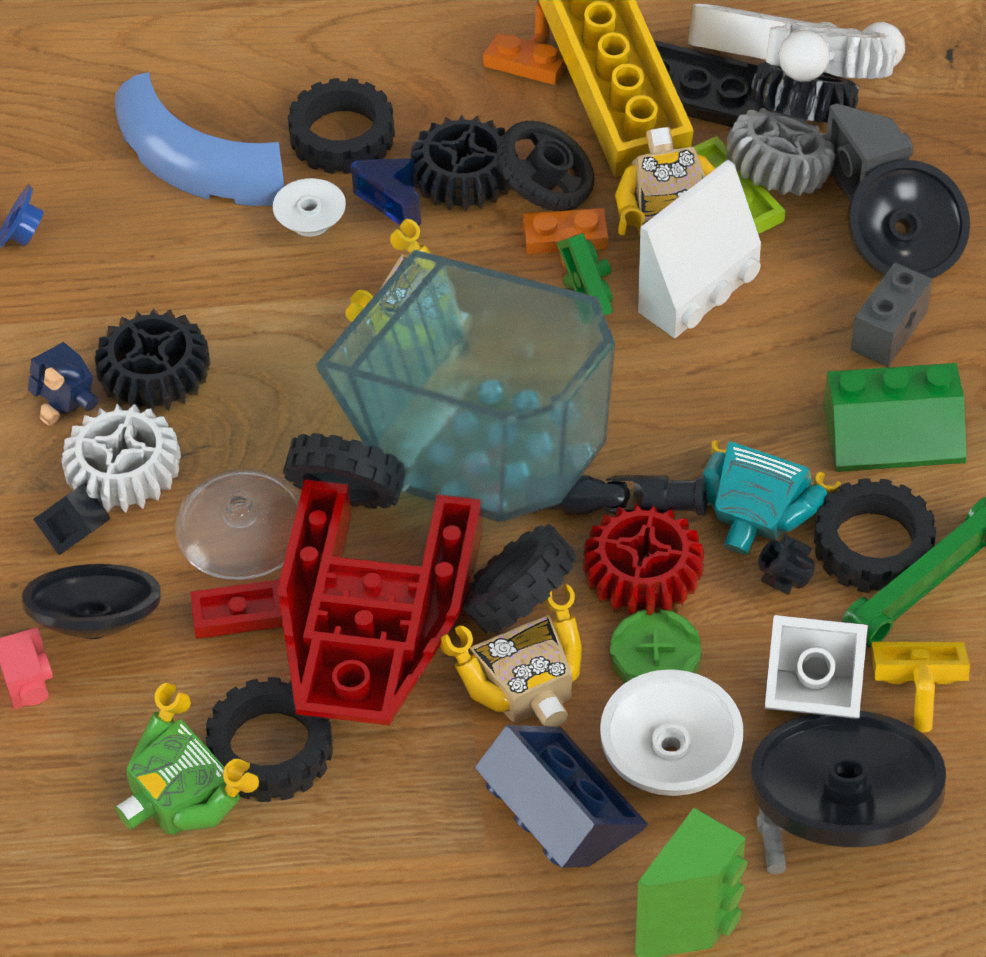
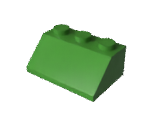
[635,808,748,957]

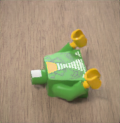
[115,683,259,835]

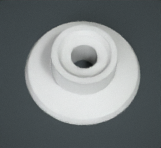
[273,178,346,237]

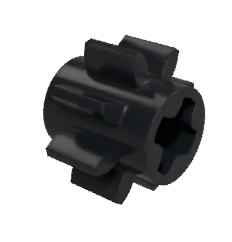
[758,534,815,595]

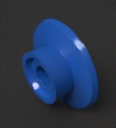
[0,184,44,249]

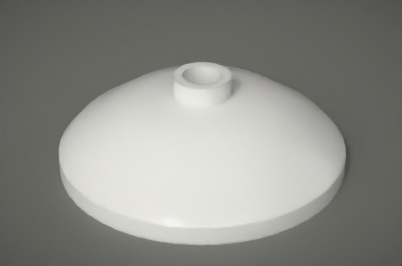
[600,670,743,796]

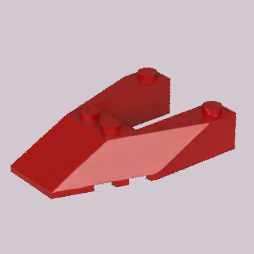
[277,479,482,726]

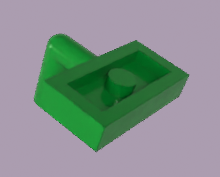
[556,233,613,321]

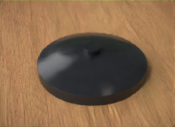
[751,711,946,847]

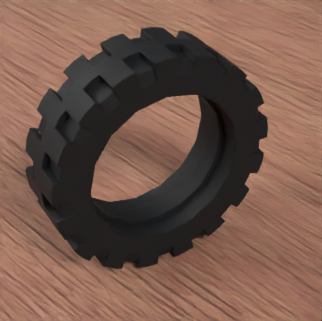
[288,78,395,174]
[283,433,406,509]
[814,478,936,593]
[462,524,576,634]
[206,677,333,802]

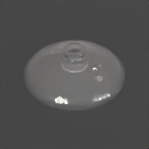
[175,468,301,580]

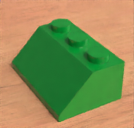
[823,363,967,472]

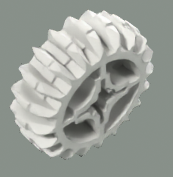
[61,404,181,513]

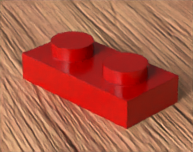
[190,579,283,639]

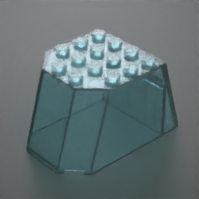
[316,250,615,522]

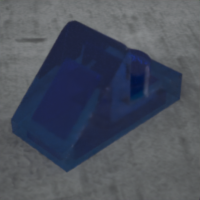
[351,158,422,226]

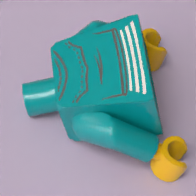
[702,440,841,555]

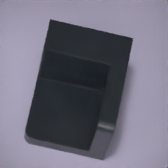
[33,483,110,555]

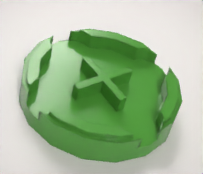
[610,609,702,683]

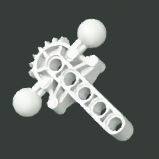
[688,4,905,82]

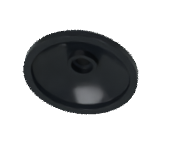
[848,160,970,279]
[22,564,161,639]

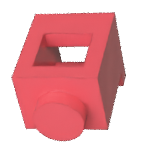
[0,627,53,709]

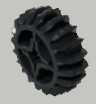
[751,62,859,123]
[409,114,518,212]
[94,308,211,411]

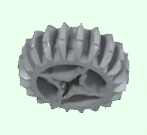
[726,108,835,196]

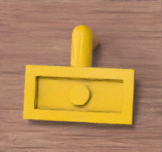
[871,642,970,732]

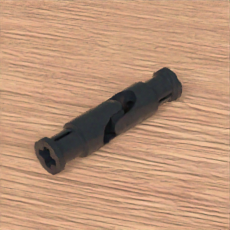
[525,474,708,516]

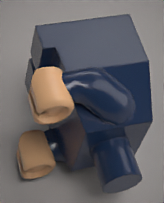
[28,342,98,426]

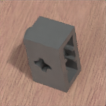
[851,263,932,367]

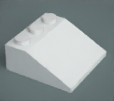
[638,160,761,338]

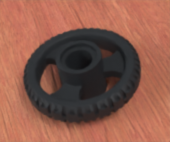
[497,121,595,212]

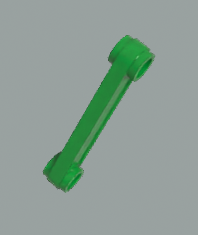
[841,497,986,648]

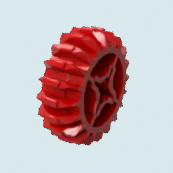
[582,502,704,615]

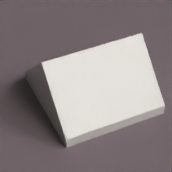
[764,615,868,719]

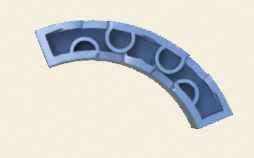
[115,72,284,206]

